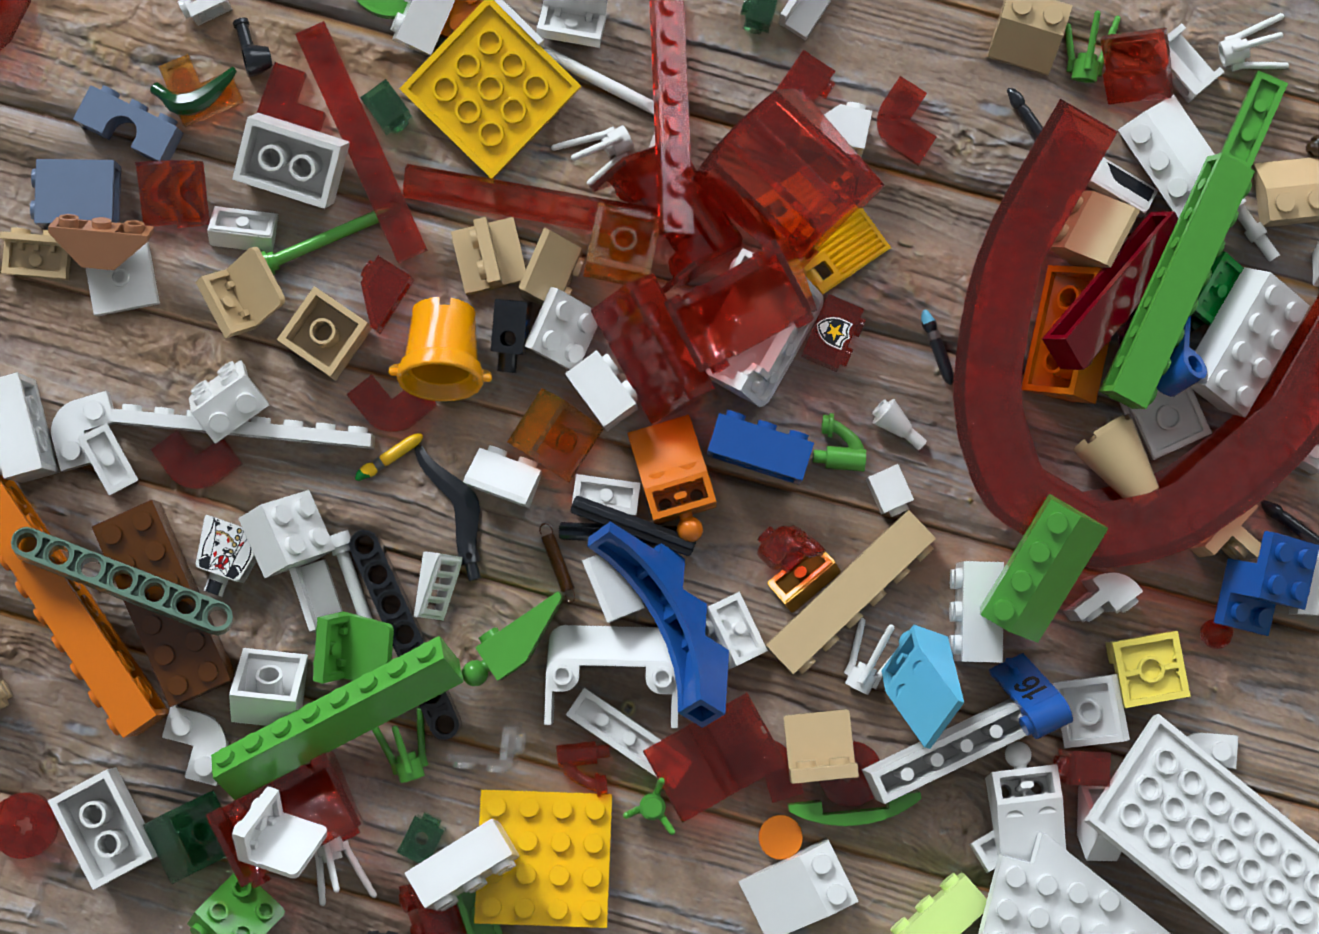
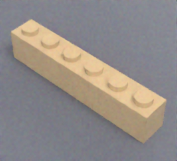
[765,510,936,674]

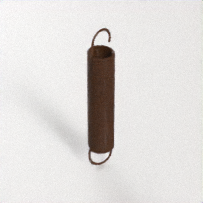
[539,523,575,603]

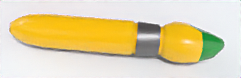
[355,433,423,481]

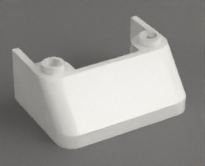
[544,625,678,728]

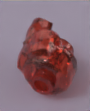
[757,525,826,574]

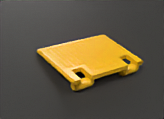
[754,155,891,295]

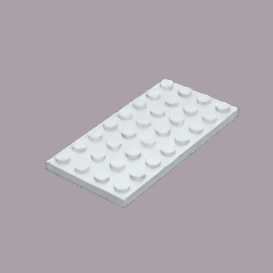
[1084,714,1319,934]

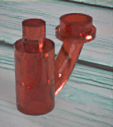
[556,741,610,798]

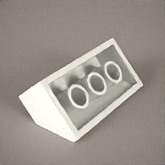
[1118,95,1247,218]

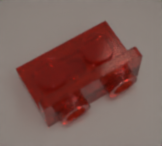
[399,883,466,934]

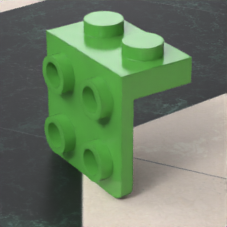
[313,611,394,684]
[187,869,285,934]

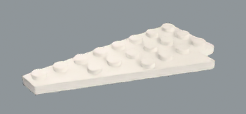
[978,831,1171,934]

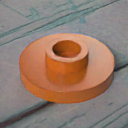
[758,815,803,860]

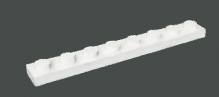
[110,404,376,449]

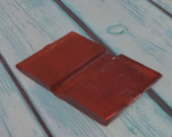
[643,692,787,823]

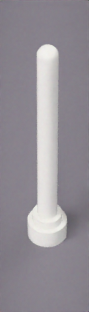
[330,530,372,619]

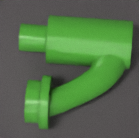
[813,413,866,472]

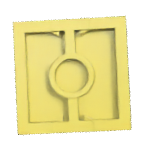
[1105,631,1191,708]

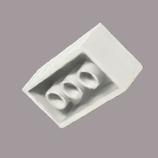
[1191,267,1310,417]

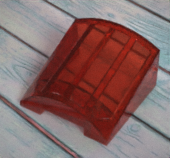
[690,89,885,273]

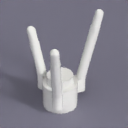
[1218,13,1289,71]
[551,125,634,186]
[844,618,894,695]
[314,831,377,906]

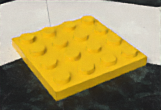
[399,0,582,180]
[474,790,612,928]

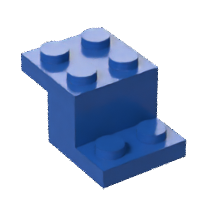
[1213,531,1319,636]

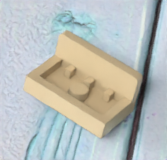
[0,227,71,281]

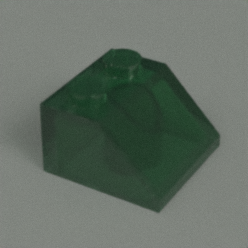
[143,790,236,884]

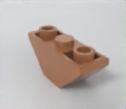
[48,214,154,270]

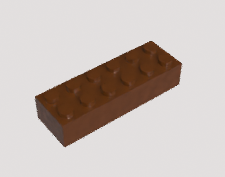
[92,500,235,707]

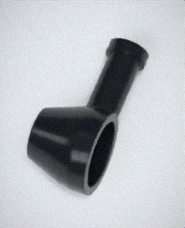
[233,17,273,78]

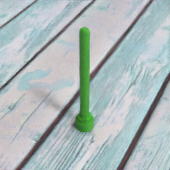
[261,202,401,275]

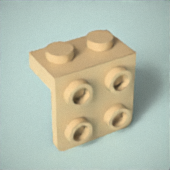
[195,247,285,339]

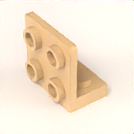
[783,709,859,784]

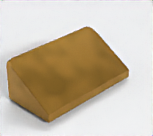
[767,542,841,613]

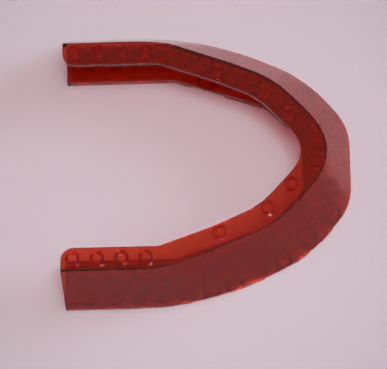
[953,99,1319,568]

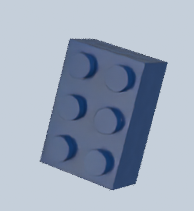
[706,410,814,485]

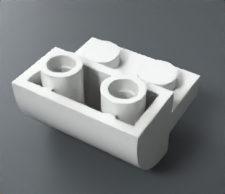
[1063,573,1143,622]

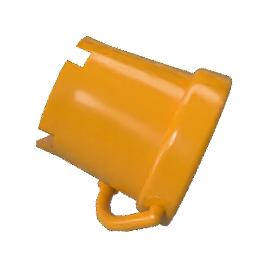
[388,297,492,401]

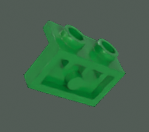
[1193,251,1244,326]

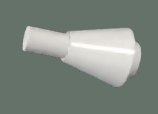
[872,399,927,450]

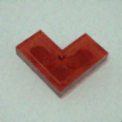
[257,62,326,132]

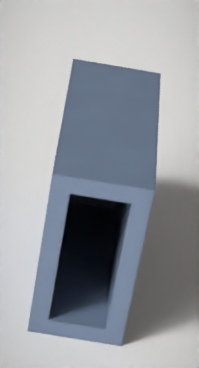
[30,159,121,229]

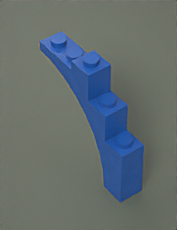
[588,522,729,728]

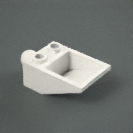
[985,741,1066,861]

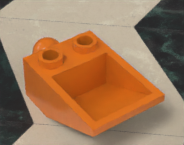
[627,415,717,542]

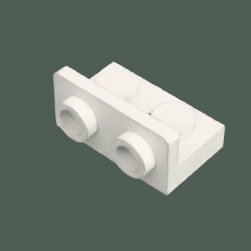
[705,592,768,670]

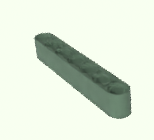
[11,527,233,636]

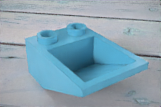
[881,625,964,749]

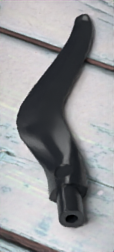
[415,445,481,582]

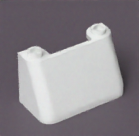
[679,248,823,407]

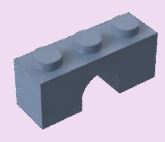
[73,85,184,162]

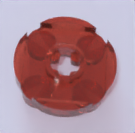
[818,741,880,807]
[0,792,59,859]

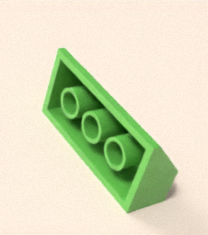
[980,494,1108,643]

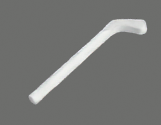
[544,46,671,154]

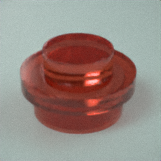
[1199,619,1233,649]

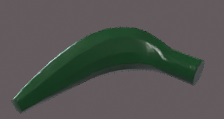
[150,66,237,116]

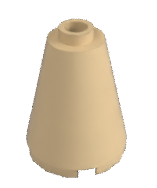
[1074,414,1159,508]

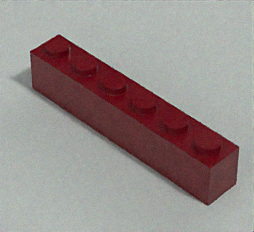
[1042,211,1179,370]

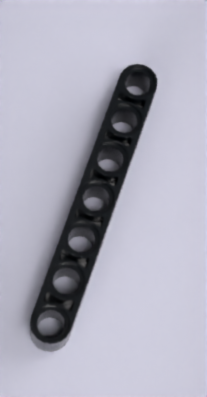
[349,530,462,740]

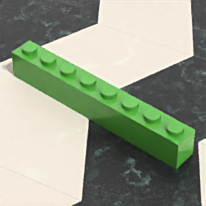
[1099,152,1255,409]
[211,636,464,800]

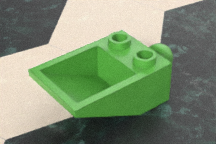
[462,591,565,687]

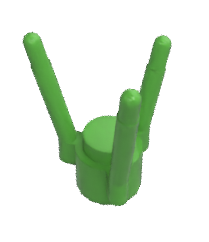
[1065,10,1121,83]
[372,707,428,783]
[623,777,675,835]

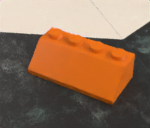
[1021,265,1109,404]

